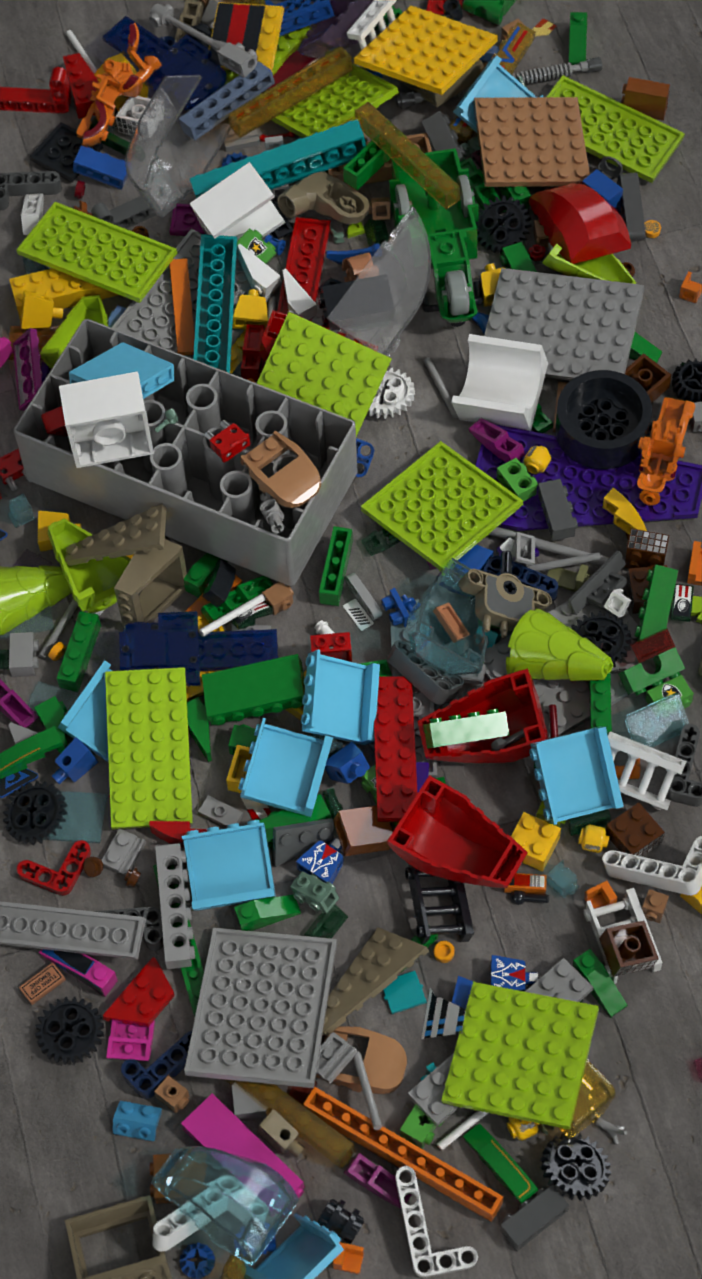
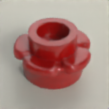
[528,244,546,261]

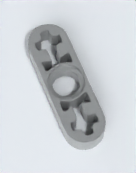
[345,572,382,621]

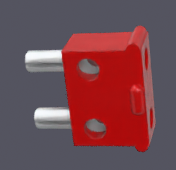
[205,420,251,463]
[0,449,30,491]

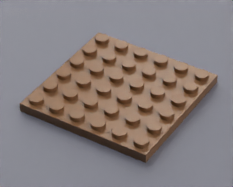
[473,97,590,187]

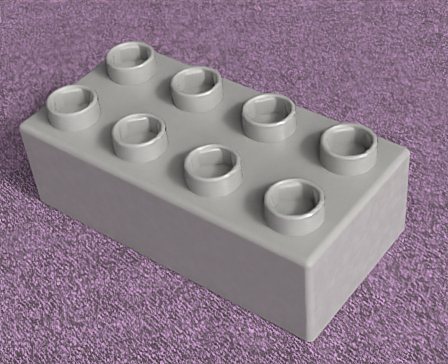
[14,319,358,586]

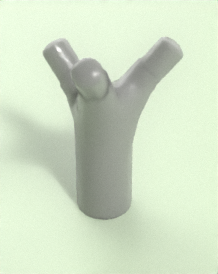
[596,1117,627,1145]

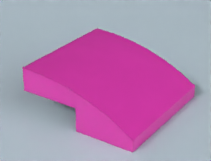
[107,1020,155,1062]

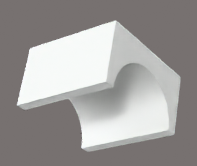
[190,162,285,254]
[451,334,548,431]
[59,371,154,468]

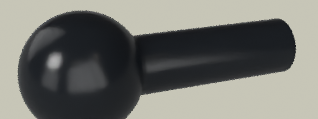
[510,890,549,905]

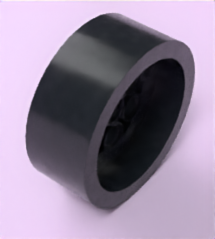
[555,370,652,470]

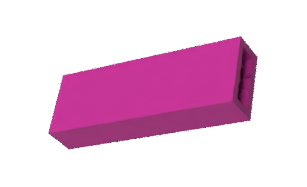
[181,1093,304,1219]

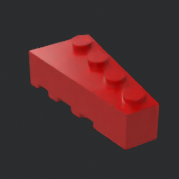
[63,53,100,119]

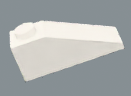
[21,193,44,235]
[237,244,280,298]
[283,268,317,320]

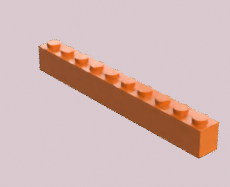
[303,1087,503,1222]

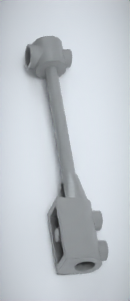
[149,4,257,78]

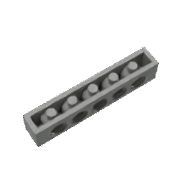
[155,843,195,969]

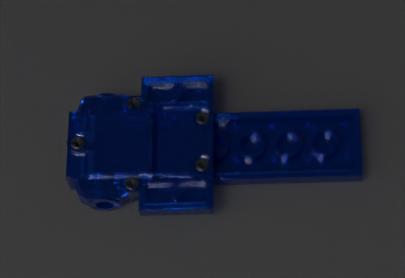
[102,16,227,110]
[119,611,278,686]

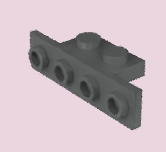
[568,550,628,615]

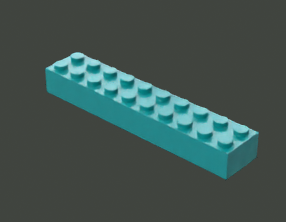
[189,119,366,199]
[193,234,237,373]

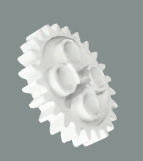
[368,367,415,419]

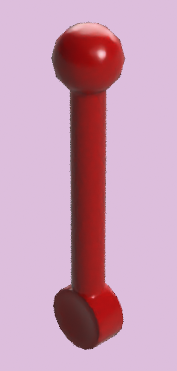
[259,131,296,142]

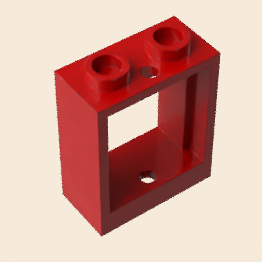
[310,632,352,662]

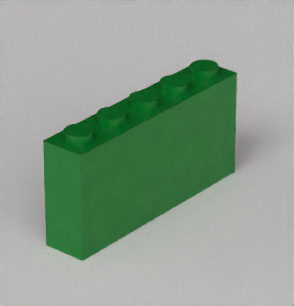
[202,654,305,725]

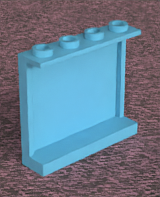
[453,55,544,132]
[69,342,174,399]
[301,649,380,745]
[58,660,112,762]
[238,718,333,817]
[530,726,624,825]
[182,820,276,911]
[238,1213,344,1279]

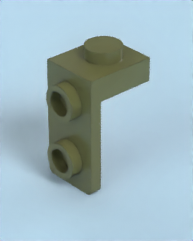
[547,564,591,592]

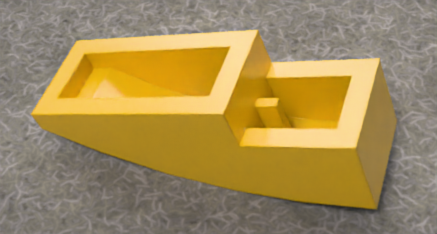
[603,488,647,535]

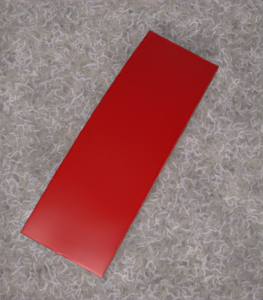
[241,324,265,380]
[149,821,207,849]

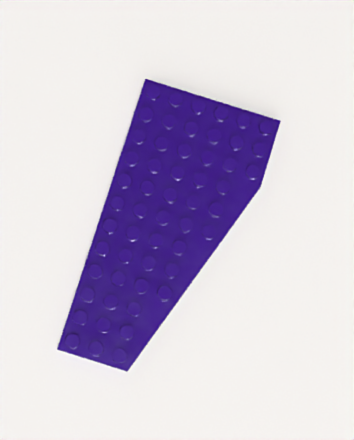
[475,423,702,531]

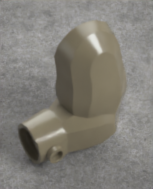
[278,172,370,224]

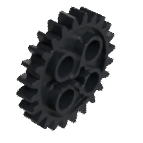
[476,196,532,254]
[572,611,632,668]
[3,781,68,845]
[35,996,105,1065]
[540,1132,611,1201]

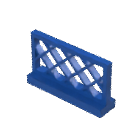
[272,0,335,36]

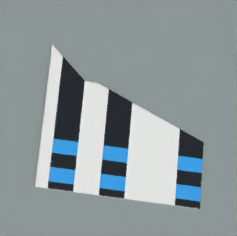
[421,988,466,1039]

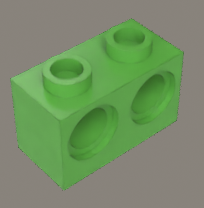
[497,458,538,502]

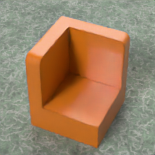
[679,271,702,303]
[584,881,618,909]
[333,1242,364,1274]

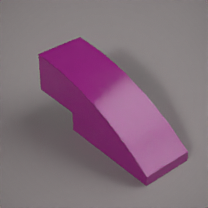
[469,418,525,463]
[0,679,39,728]
[343,1153,412,1209]

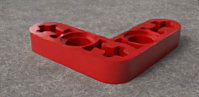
[17,840,91,896]

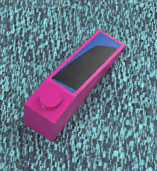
[38,949,118,997]

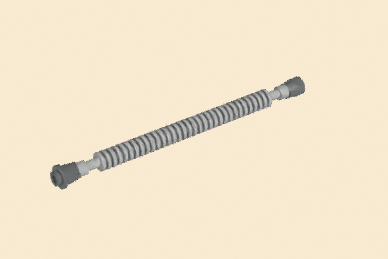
[396,57,602,109]

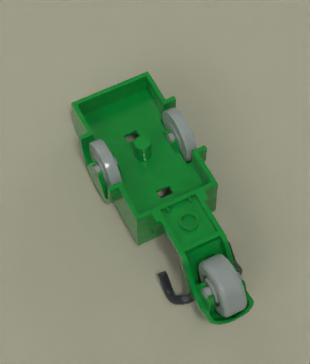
[389,148,483,327]

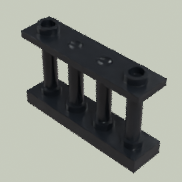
[405,864,474,945]

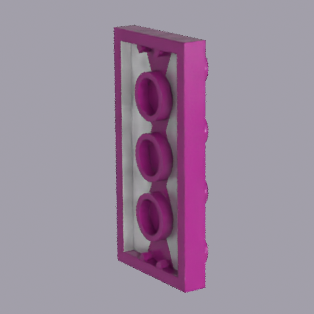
[13,328,42,411]

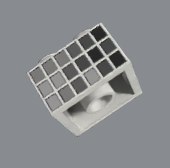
[116,96,165,140]

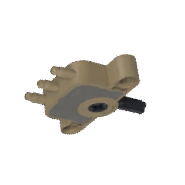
[458,551,552,638]

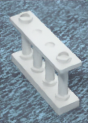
[347,0,397,68]
[608,731,686,810]
[583,888,662,984]

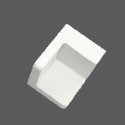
[604,588,631,617]

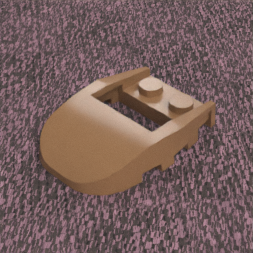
[240,431,321,508]
[316,1026,407,1094]

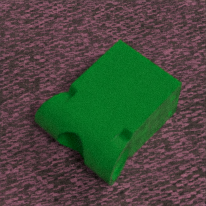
[462,0,516,26]

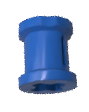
[264,234,286,256]

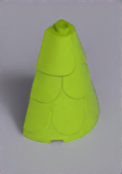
[542,244,636,284]
[40,295,108,369]
[48,519,131,613]
[0,565,72,635]
[506,608,613,681]

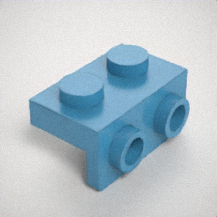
[113,1101,162,1141]

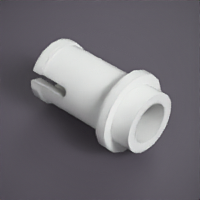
[314,620,335,635]

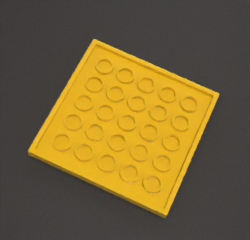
[354,6,498,95]

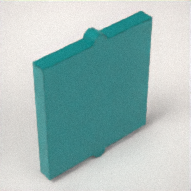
[383,971,427,1014]

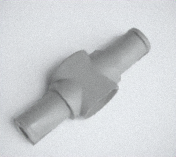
[260,492,284,533]

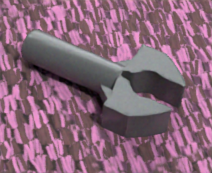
[490,729,525,751]

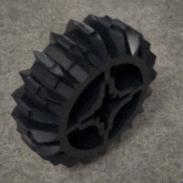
[671,358,702,402]

